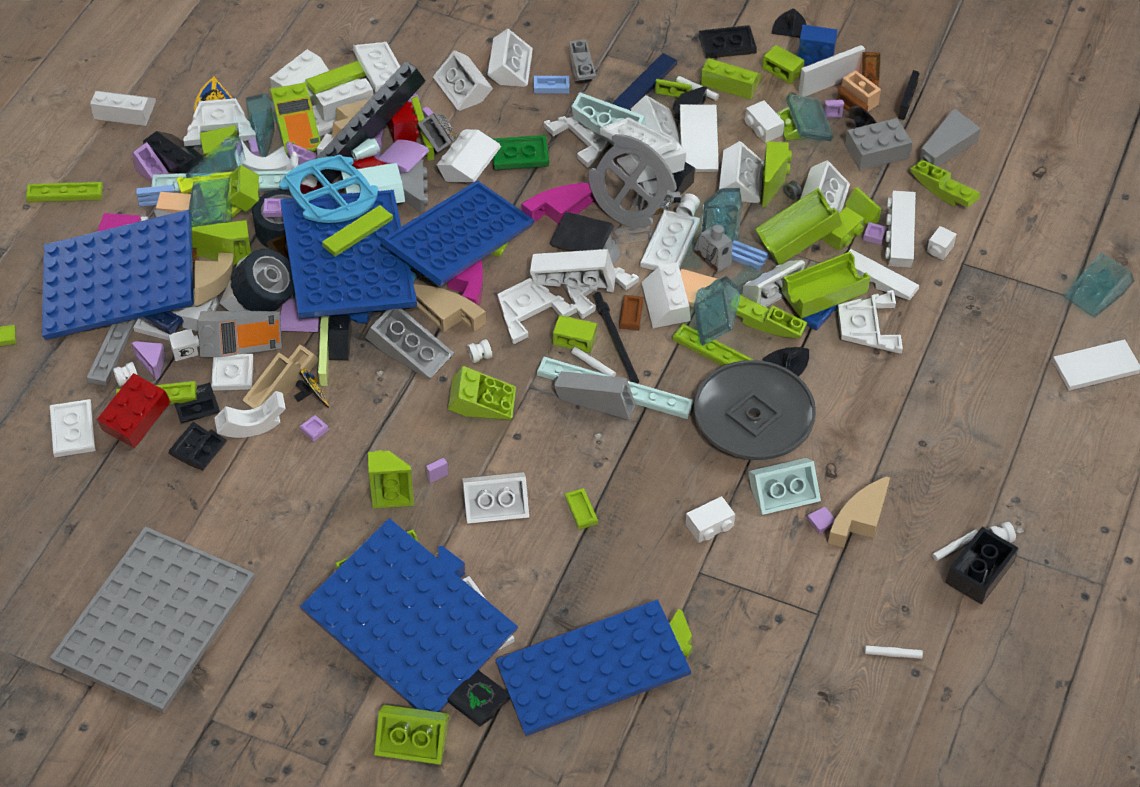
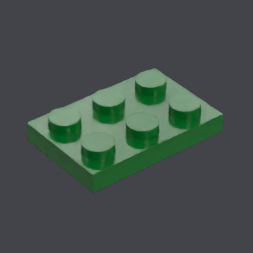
[493,135,549,170]

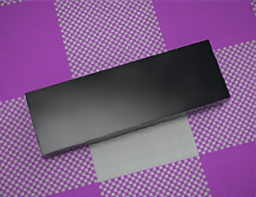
[898,70,920,120]

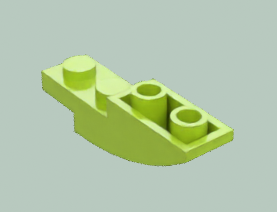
[910,159,980,207]
[726,292,807,338]

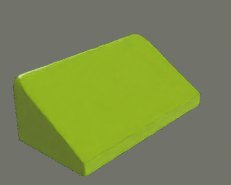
[655,79,692,98]
[776,105,806,140]
[845,187,881,225]

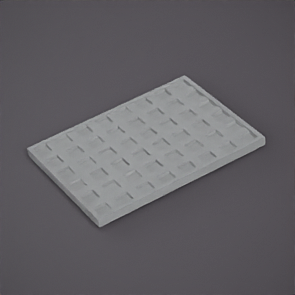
[50,526,255,713]

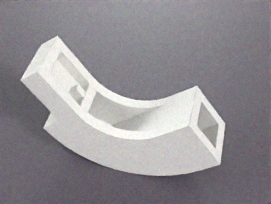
[234,139,290,171]
[214,391,286,438]

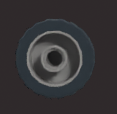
[252,189,293,247]
[231,248,294,311]

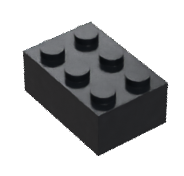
[945,527,1019,604]

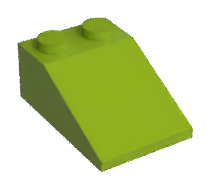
[762,141,792,207]

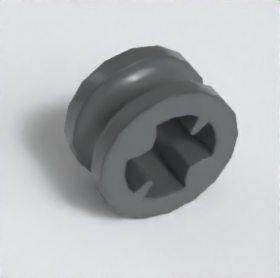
[784,180,802,199]

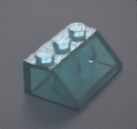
[701,188,742,242]

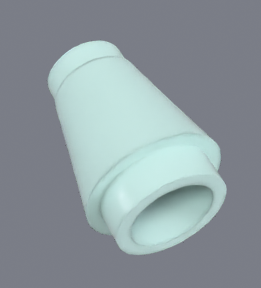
[351,138,380,161]

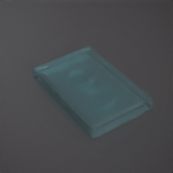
[786,94,834,141]

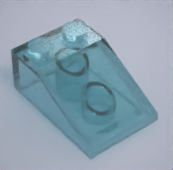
[245,93,277,157]
[186,136,246,178]
[189,178,232,227]
[1064,252,1134,317]
[694,276,741,346]

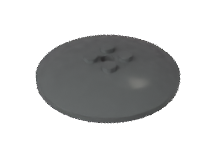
[694,360,816,460]

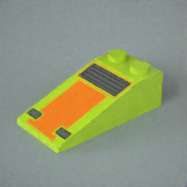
[270,82,321,155]

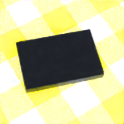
[699,25,757,59]
[549,212,614,252]

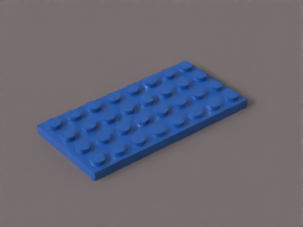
[381,180,535,286]
[495,599,691,737]

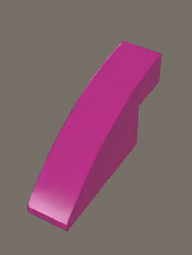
[522,183,596,224]
[447,259,483,306]

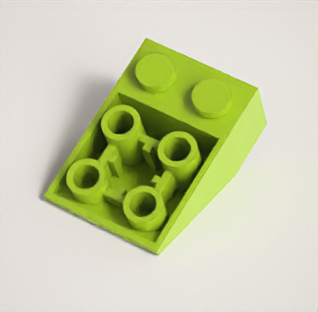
[192,220,252,265]
[448,366,516,420]

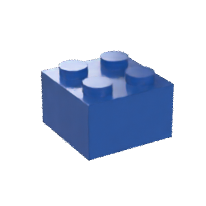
[798,25,838,66]

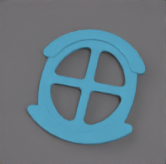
[279,155,378,223]

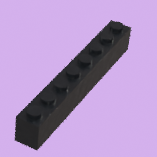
[313,61,426,184]

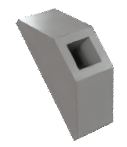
[569,39,596,81]
[401,159,428,213]

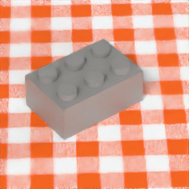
[845,118,912,170]

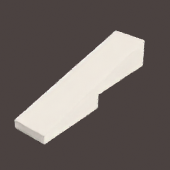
[849,249,919,300]

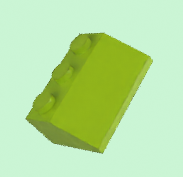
[701,58,763,100]
[368,450,414,509]
[374,705,450,765]

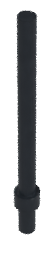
[593,292,639,384]

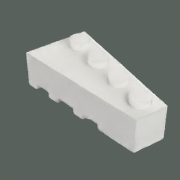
[885,191,916,268]
[530,249,616,292]

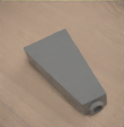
[919,109,981,167]
[554,371,636,420]

